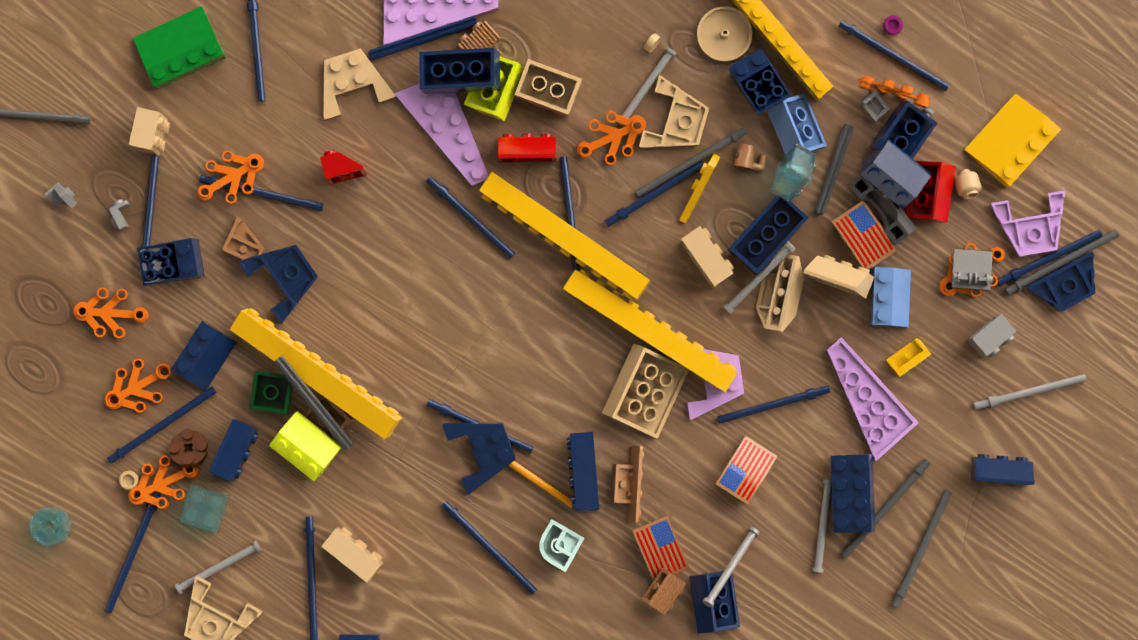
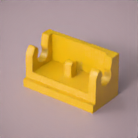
[886,338,931,377]

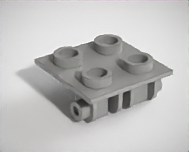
[952,249,993,290]

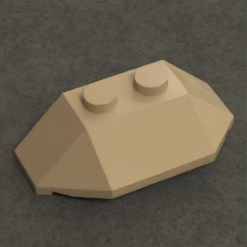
[756,254,804,332]

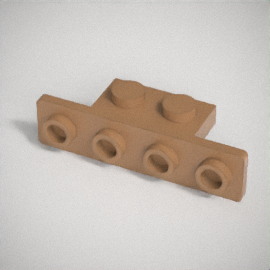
[611,446,644,523]

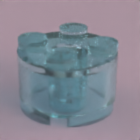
[29,507,72,546]

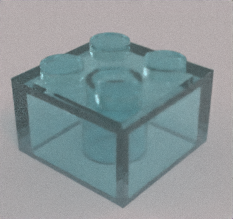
[771,143,816,202]
[180,484,230,533]

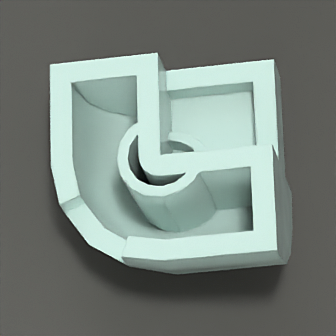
[539,519,585,572]

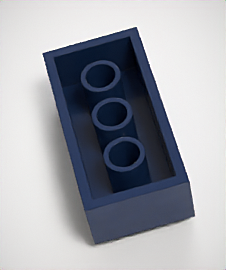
[419,48,500,94]
[728,192,809,276]
[566,432,599,512]
[831,454,876,533]

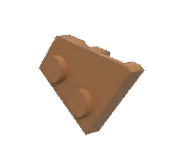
[222,217,265,259]

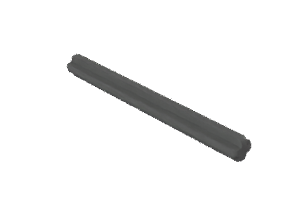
[274,356,353,450]

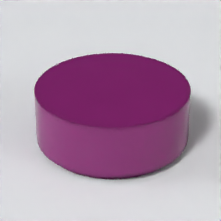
[883,15,903,35]

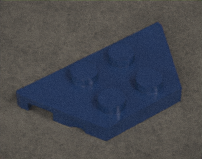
[1027,251,1096,312]

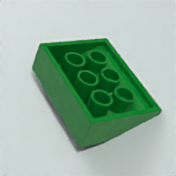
[133,6,226,90]

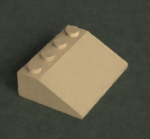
[602,344,689,439]

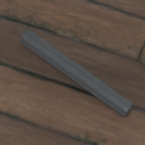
[814,124,854,215]

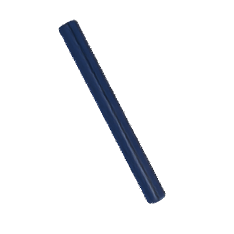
[368,16,478,61]

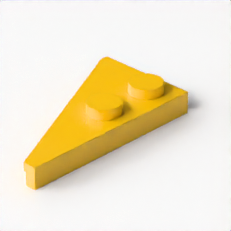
[679,153,720,224]

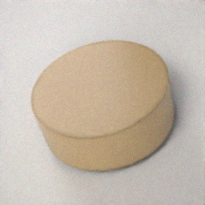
[644,33,661,53]
[119,471,139,490]

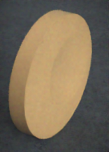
[697,6,752,62]

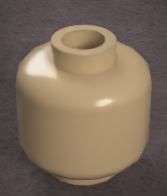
[954,169,982,199]

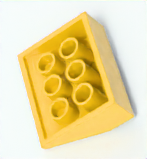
[964,93,1061,188]

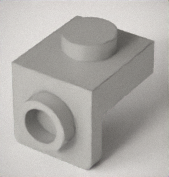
[860,90,890,122]
[45,182,77,208]
[109,199,130,231]

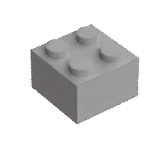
[967,314,1016,358]

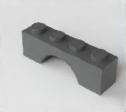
[849,175,917,245]

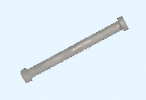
[615,47,677,127]
[724,241,796,314]
[812,479,832,573]
[702,527,760,608]
[175,540,262,594]

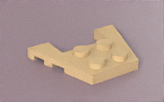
[324,48,396,121]
[639,75,709,148]
[184,575,262,640]

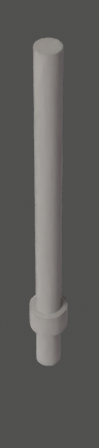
[973,374,1087,410]

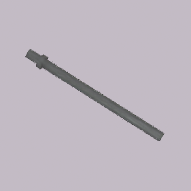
[0,109,91,125]
[635,127,747,197]
[1005,229,1119,295]
[841,459,931,559]
[892,490,952,608]

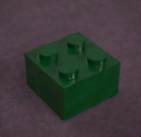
[249,371,293,415]

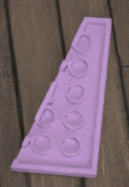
[384,0,498,45]
[394,84,489,186]
[827,337,919,461]

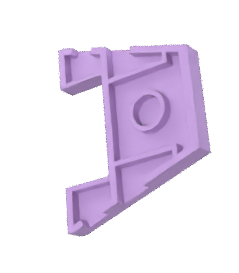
[990,190,1065,257]
[687,349,744,420]

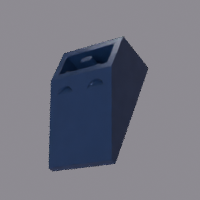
[729,48,791,115]
[137,238,205,286]

